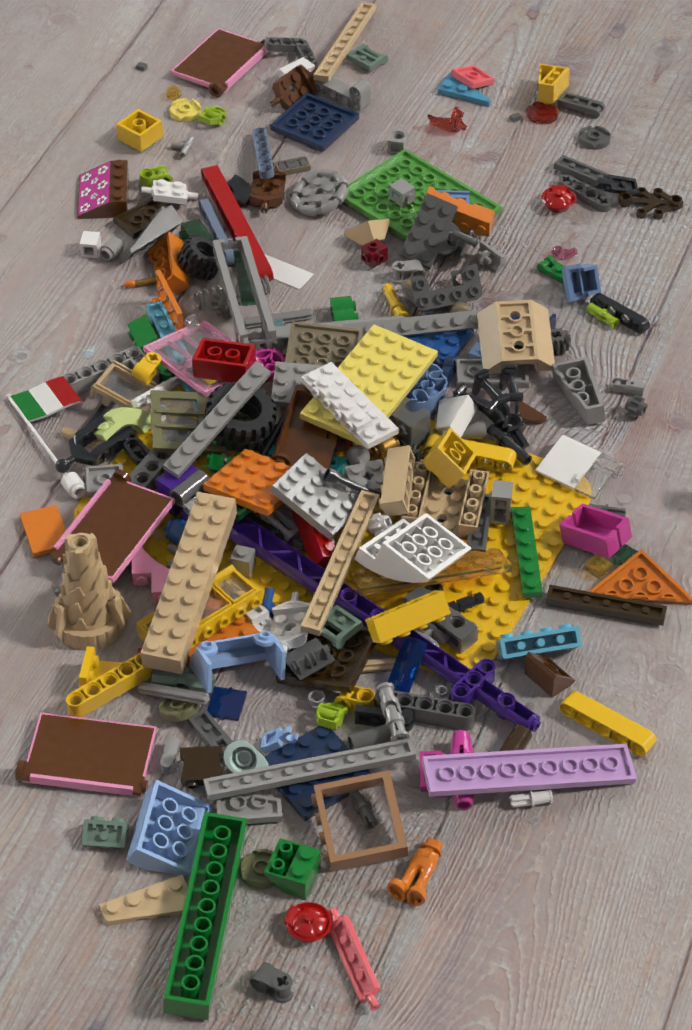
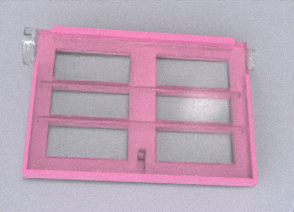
[143,314,264,398]

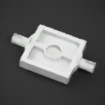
[141,179,198,205]

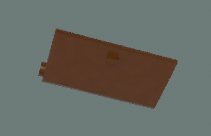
[271,384,339,469]

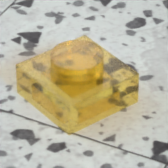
[584,554,612,579]

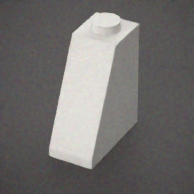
[436,395,478,437]

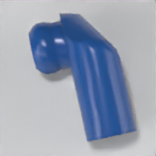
[262,588,278,617]

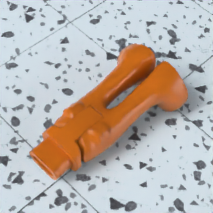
[387,838,443,906]

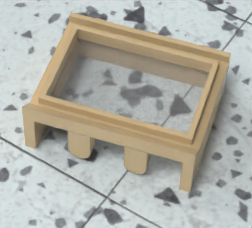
[89,360,158,411]

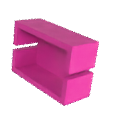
[559,503,632,559]

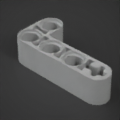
[315,77,371,112]

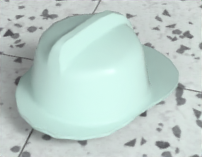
[223,740,269,773]

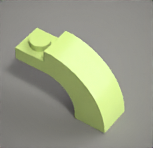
[94,407,151,441]

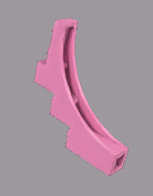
[126,547,212,604]

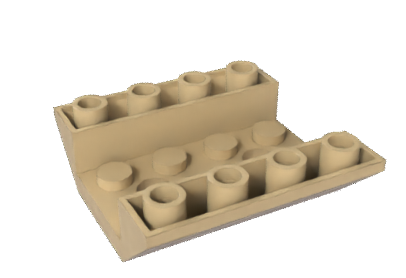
[477,300,555,374]
[400,462,490,539]

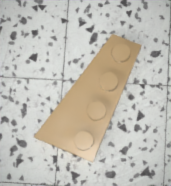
[99,875,188,926]

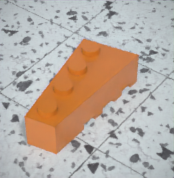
[424,186,495,237]

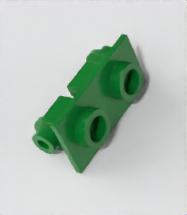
[203,453,234,473]

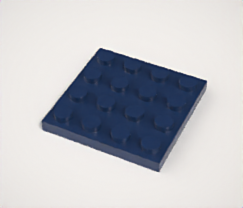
[270,93,359,152]
[264,726,372,821]

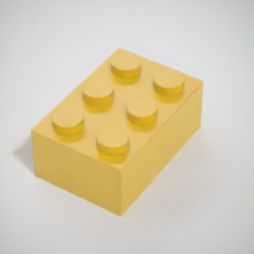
[422,427,477,489]

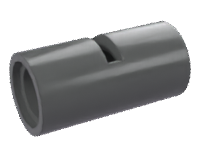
[169,470,209,507]
[348,724,392,750]

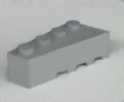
[551,357,605,425]

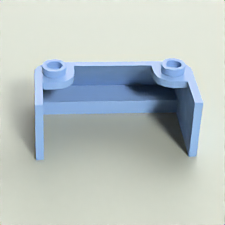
[189,631,286,693]

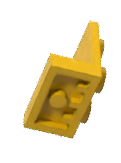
[79,646,123,697]

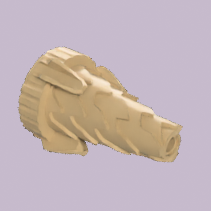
[47,533,132,650]

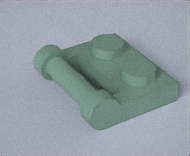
[347,44,388,71]
[320,605,364,649]

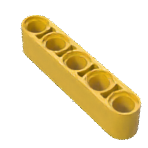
[423,434,517,473]
[66,653,153,717]
[559,690,657,757]

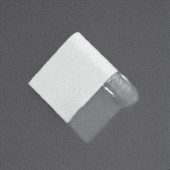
[536,435,625,500]

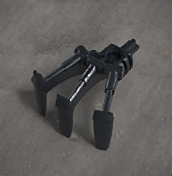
[453,364,529,450]

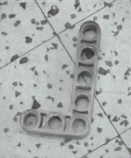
[63,347,160,395]

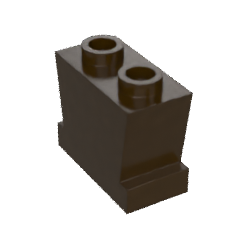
[180,746,223,789]

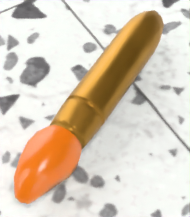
[123,277,156,288]

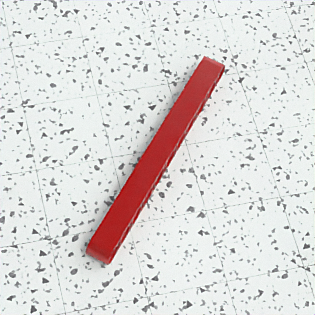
[201,165,274,283]

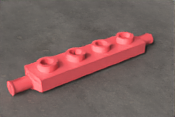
[328,907,381,1011]

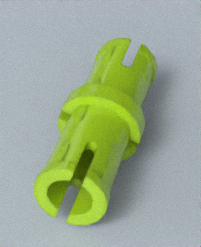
[586,302,620,329]

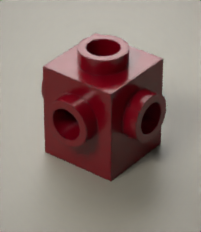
[361,238,388,269]

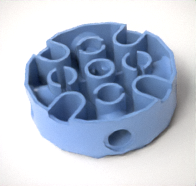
[406,363,448,416]

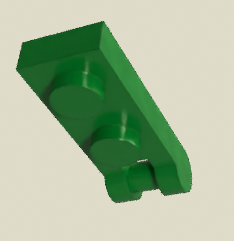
[537,255,565,284]

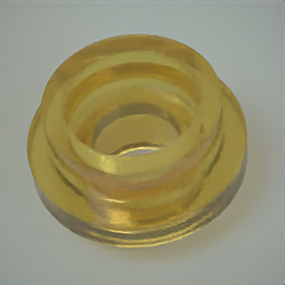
[166,86,182,100]

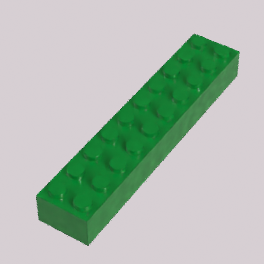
[163,812,247,1020]

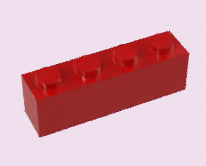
[292,510,336,570]

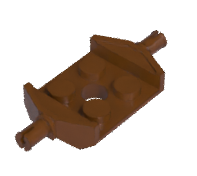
[270,64,317,110]
[249,162,286,213]

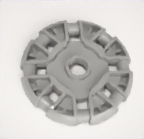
[290,169,348,216]

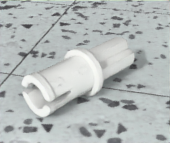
[509,790,553,808]

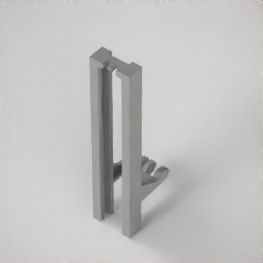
[213,236,277,351]

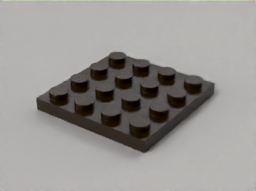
[276,625,377,693]

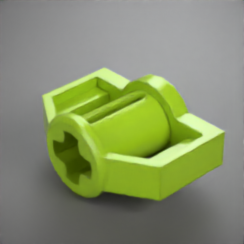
[198,105,226,126]
[315,702,349,730]

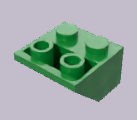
[264,838,321,900]

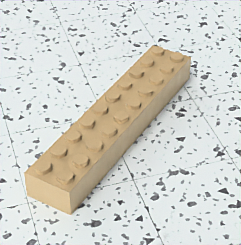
[141,492,237,674]

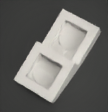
[245,604,273,633]

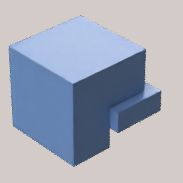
[561,263,601,302]

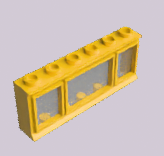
[136,564,262,648]

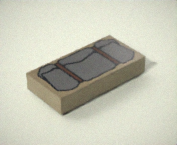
[275,156,311,175]

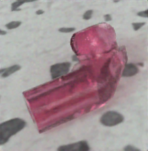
[551,246,578,260]

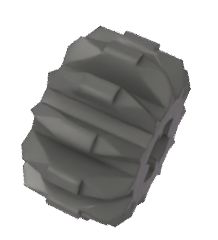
[211,289,241,318]
[551,326,571,356]

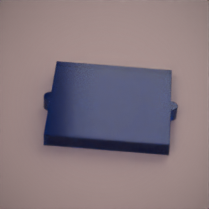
[207,686,247,721]

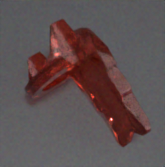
[427,107,467,133]

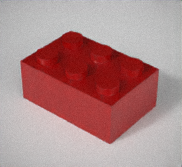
[192,338,256,382]

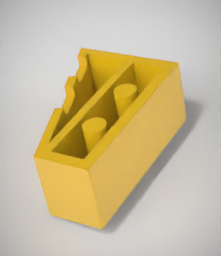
[538,64,569,104]

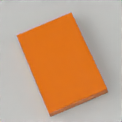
[19,504,66,558]

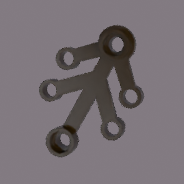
[618,187,684,220]

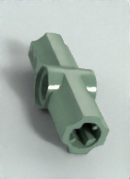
[151,667,215,694]

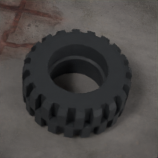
[203,381,277,452]

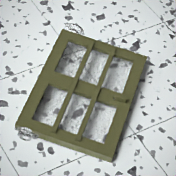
[146,390,260,456]

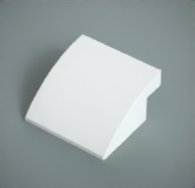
[354,513,471,583]

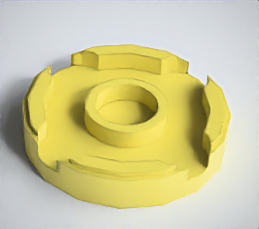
[169,98,201,122]

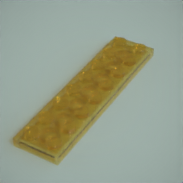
[349,548,512,596]

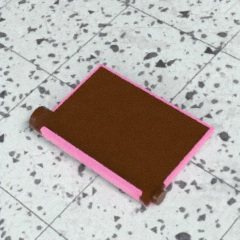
[171,28,269,97]
[50,469,175,582]
[15,712,157,797]

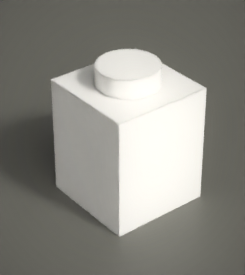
[80,231,101,258]

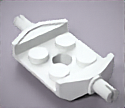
[270,592,310,656]

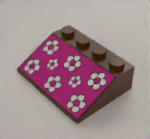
[77,160,129,219]

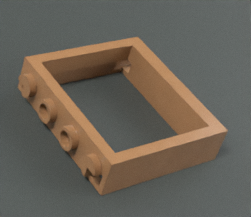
[311,770,408,872]

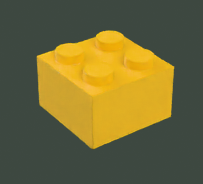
[116,109,163,152]

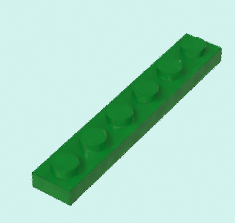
[511,506,543,598]

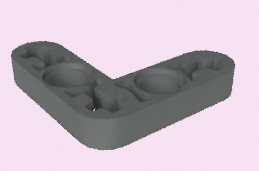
[264,37,317,67]

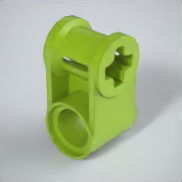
[139,165,172,188]

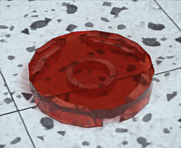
[527,101,559,125]

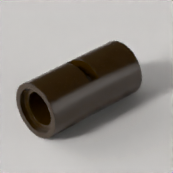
[499,725,532,751]

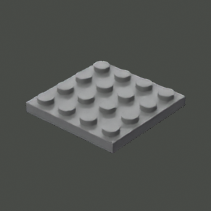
[269,453,359,540]

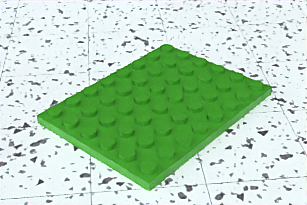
[343,149,502,241]

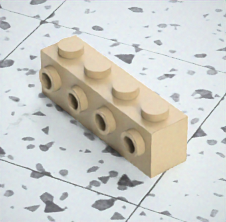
[379,445,415,517]

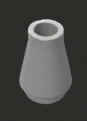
[461,421,487,439]

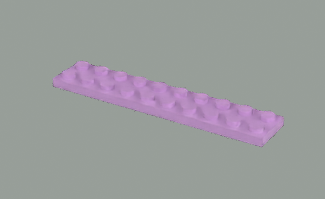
[421,744,637,797]

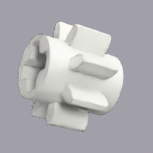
[368,512,392,536]

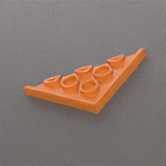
[588,549,692,604]

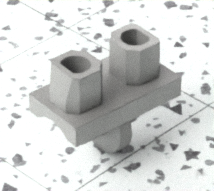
[475,241,507,272]

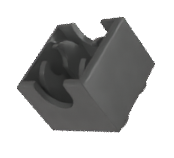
[389,397,430,449]

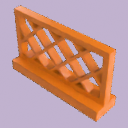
[152,270,190,345]

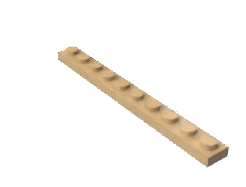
[313,3,376,83]
[300,490,380,636]

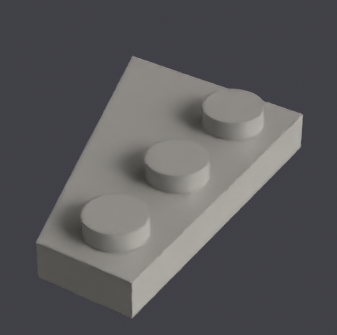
[216,794,283,824]

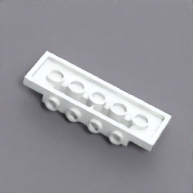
[301,362,399,449]

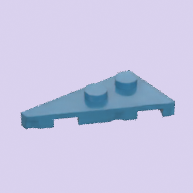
[438,72,491,107]

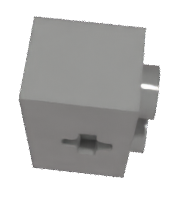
[490,480,513,525]

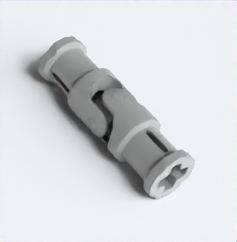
[376,682,409,742]

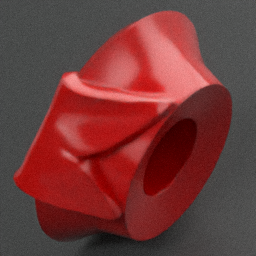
[541,185,576,213]
[283,902,332,943]

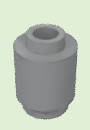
[99,237,124,261]

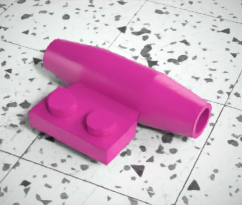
[419,730,474,810]

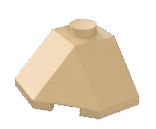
[344,219,390,246]

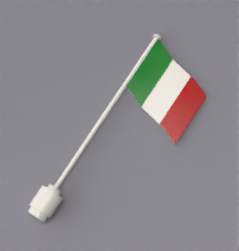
[6,376,86,499]

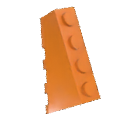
[146,231,189,295]

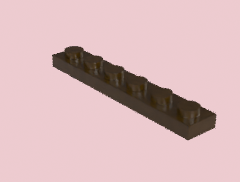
[546,585,667,626]

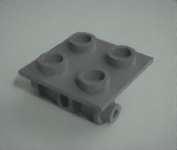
[286,638,335,680]

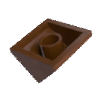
[525,652,576,698]

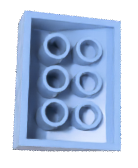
[126,780,213,877]

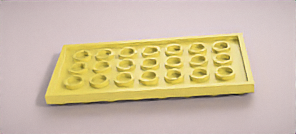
[300,324,438,447]

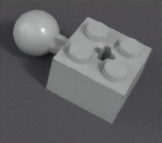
[345,445,385,494]

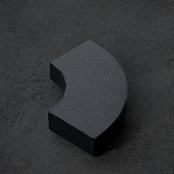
[227,175,251,207]

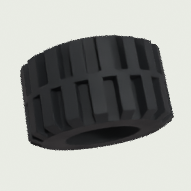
[177,235,225,281]

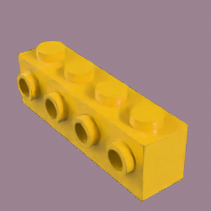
[365,590,451,645]

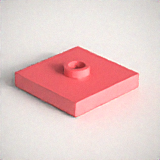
[450,65,495,89]

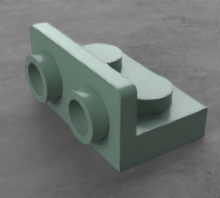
[81,816,130,849]

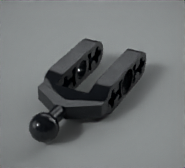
[55,411,138,473]

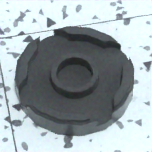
[578,126,611,150]

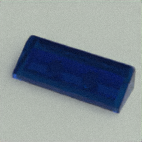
[387,636,427,693]

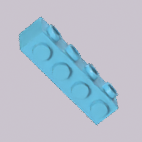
[495,624,582,660]

